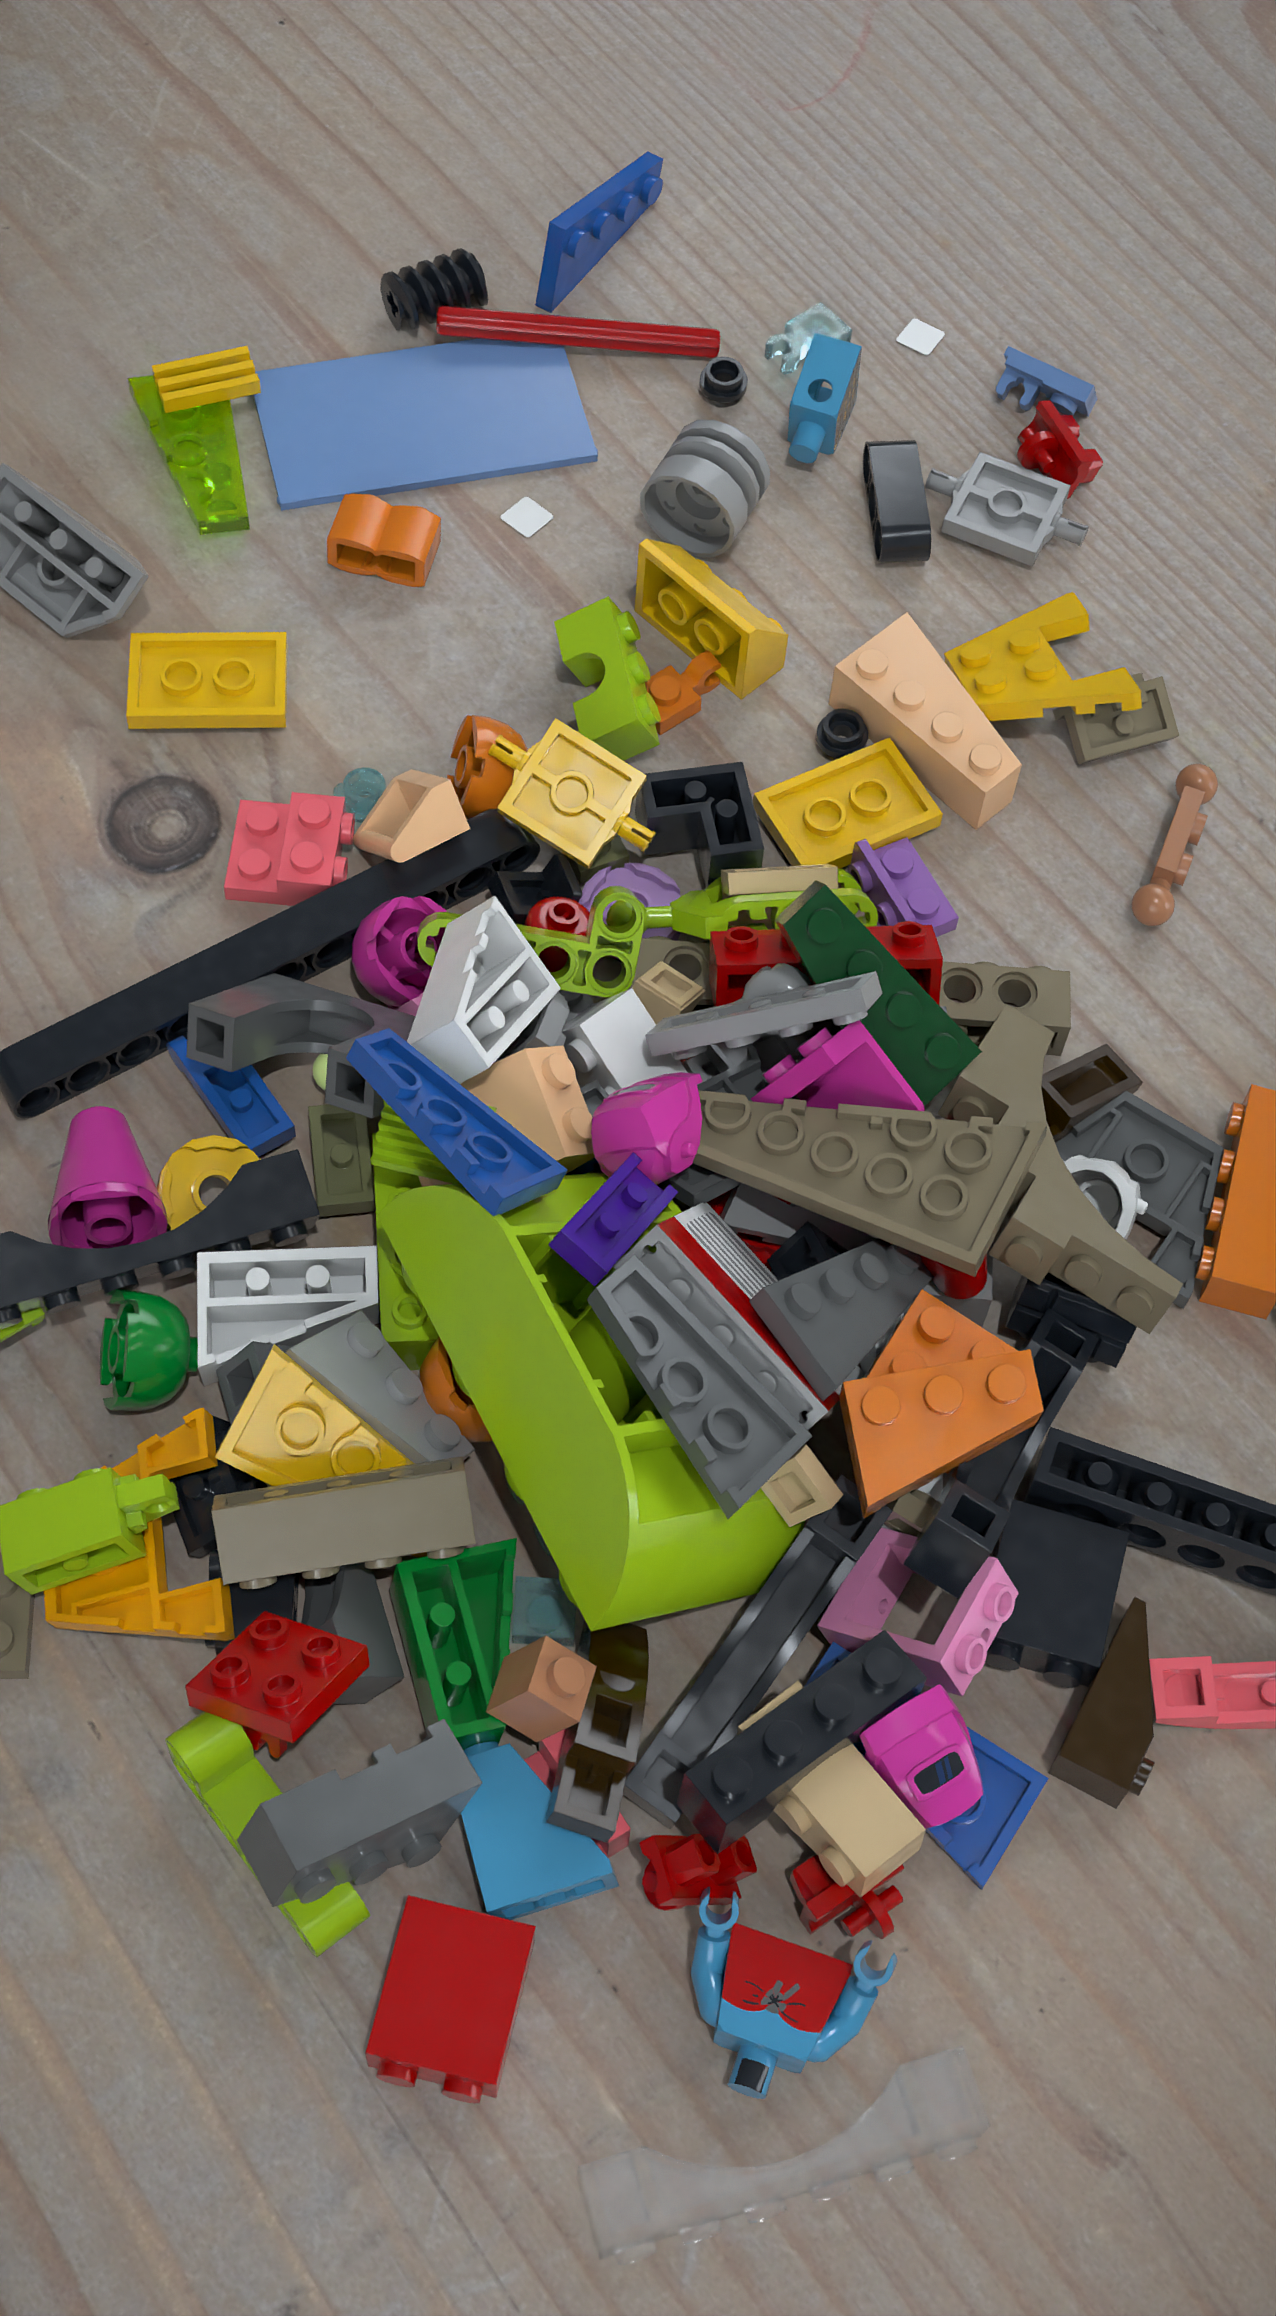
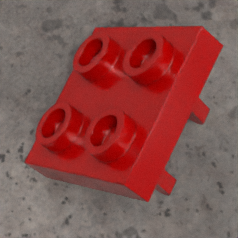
[185,1611,370,1758]

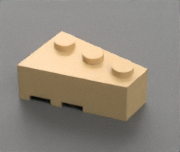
[737,1681,926,1898]

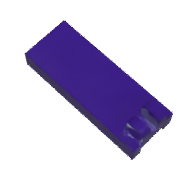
[548,1152,678,1286]

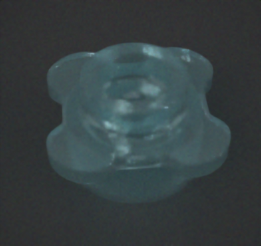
[333,767,386,823]

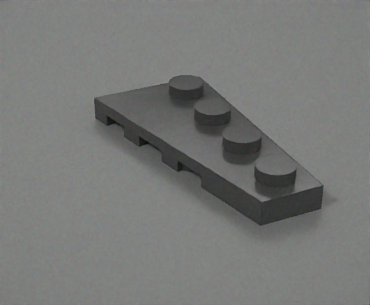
[749,1238,933,1401]
[587,1254,812,1519]

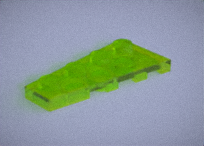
[128,375,250,535]

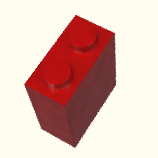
[365,1895,536,2104]

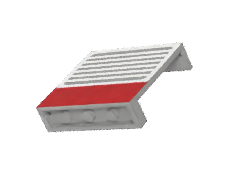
[613,1202,865,1431]

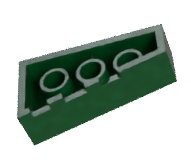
[775,880,982,1106]

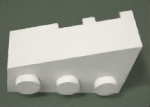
[561,988,688,1095]

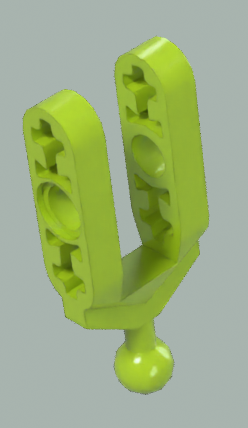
[606,869,878,939]

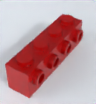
[709,921,943,1007]

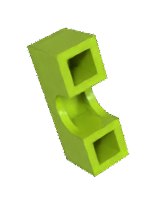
[554,596,661,761]

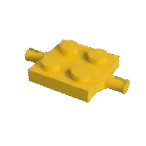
[488,718,656,870]

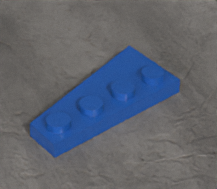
[535,151,663,313]
[346,1028,567,1217]
[804,1642,1049,1890]

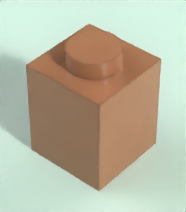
[486,1635,597,1742]

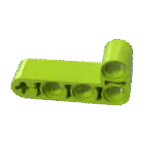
[417,886,645,997]
[165,1711,371,1957]

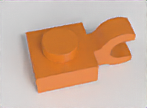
[645,650,721,735]

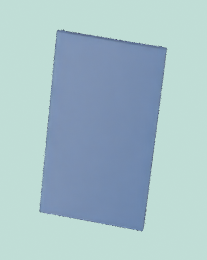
[253,339,598,511]

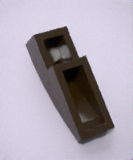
[1041,1044,1143,1143]

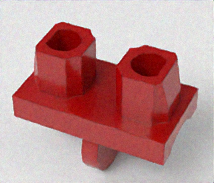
[1017,400,1103,498]
[639,1834,757,1911]
[790,1855,904,1939]

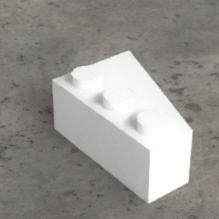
[407,896,561,1084]
[197,1246,380,1386]

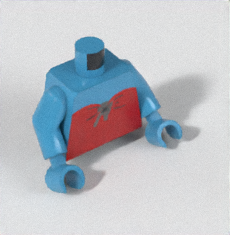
[691,1887,897,2099]

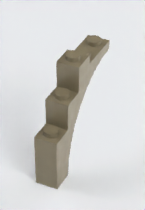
[937,1004,1183,1334]

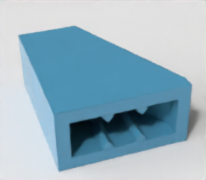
[461,1741,619,1920]

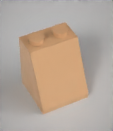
[418,1045,595,1187]

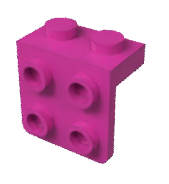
[751,1020,925,1111]

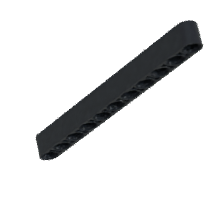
[0,809,541,1119]

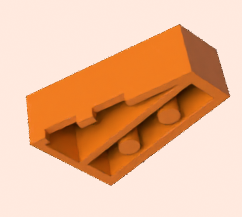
[839,1349,1044,1519]

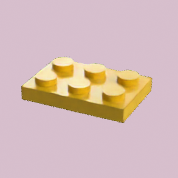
[126,632,288,729]
[753,737,943,869]

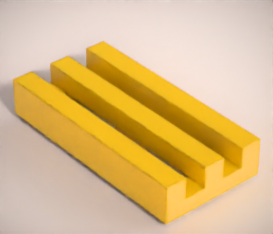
[152,346,261,413]

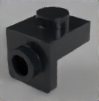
[487,854,582,925]

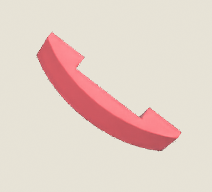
[1149,1656,1276,1729]

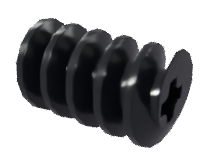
[380,248,488,330]

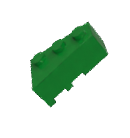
[389,1538,517,1751]

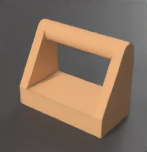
[353,769,470,863]

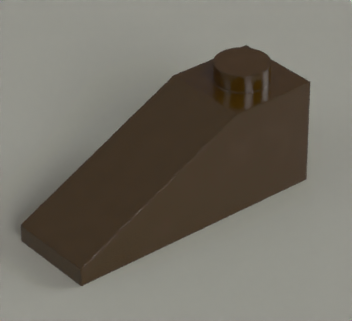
[1048,1597,1155,1809]

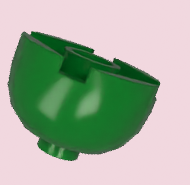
[100,1290,198,1411]

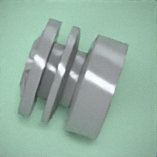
[640,420,770,557]

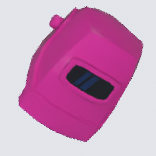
[591,1072,703,1185]
[859,1684,984,1829]

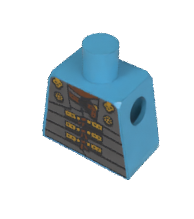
[787,333,862,463]

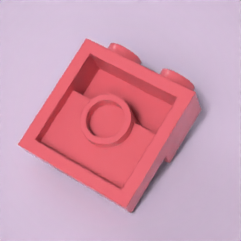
[224,792,355,906]

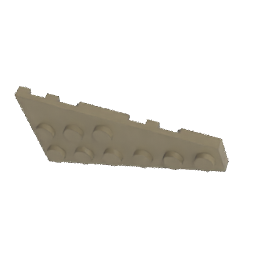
[693,1090,1047,1277]

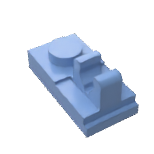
[996,346,1097,416]

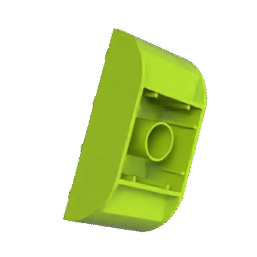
[377,1173,805,1631]

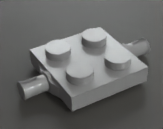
[925,452,1089,566]

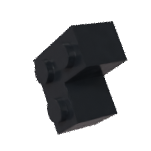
[635,762,764,887]

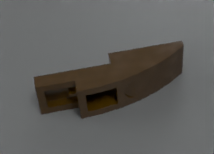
[546,1620,649,1843]

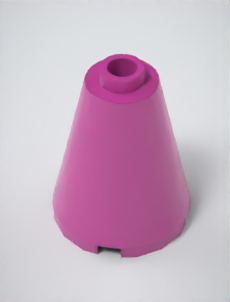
[48,1106,168,1248]

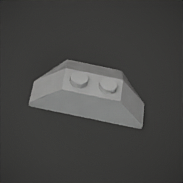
[0,463,149,638]

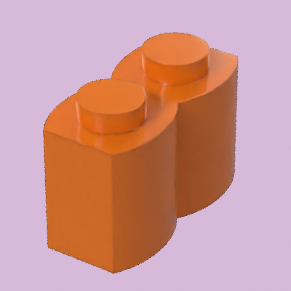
[327,494,441,587]

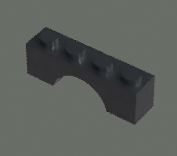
[676,1630,927,1855]

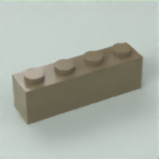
[211,1456,476,1589]

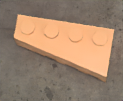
[829,612,1022,830]

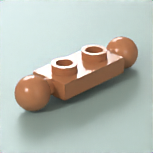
[1131,764,1218,926]

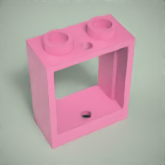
[817,1527,1019,1697]

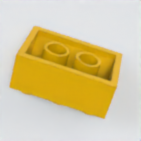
[634,538,788,700]

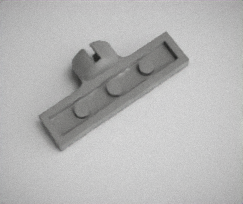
[645,963,883,1060]

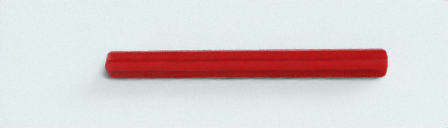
[436,306,720,358]

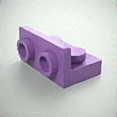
[848,837,959,937]

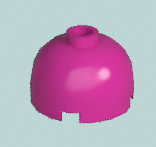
[352,896,447,1007]

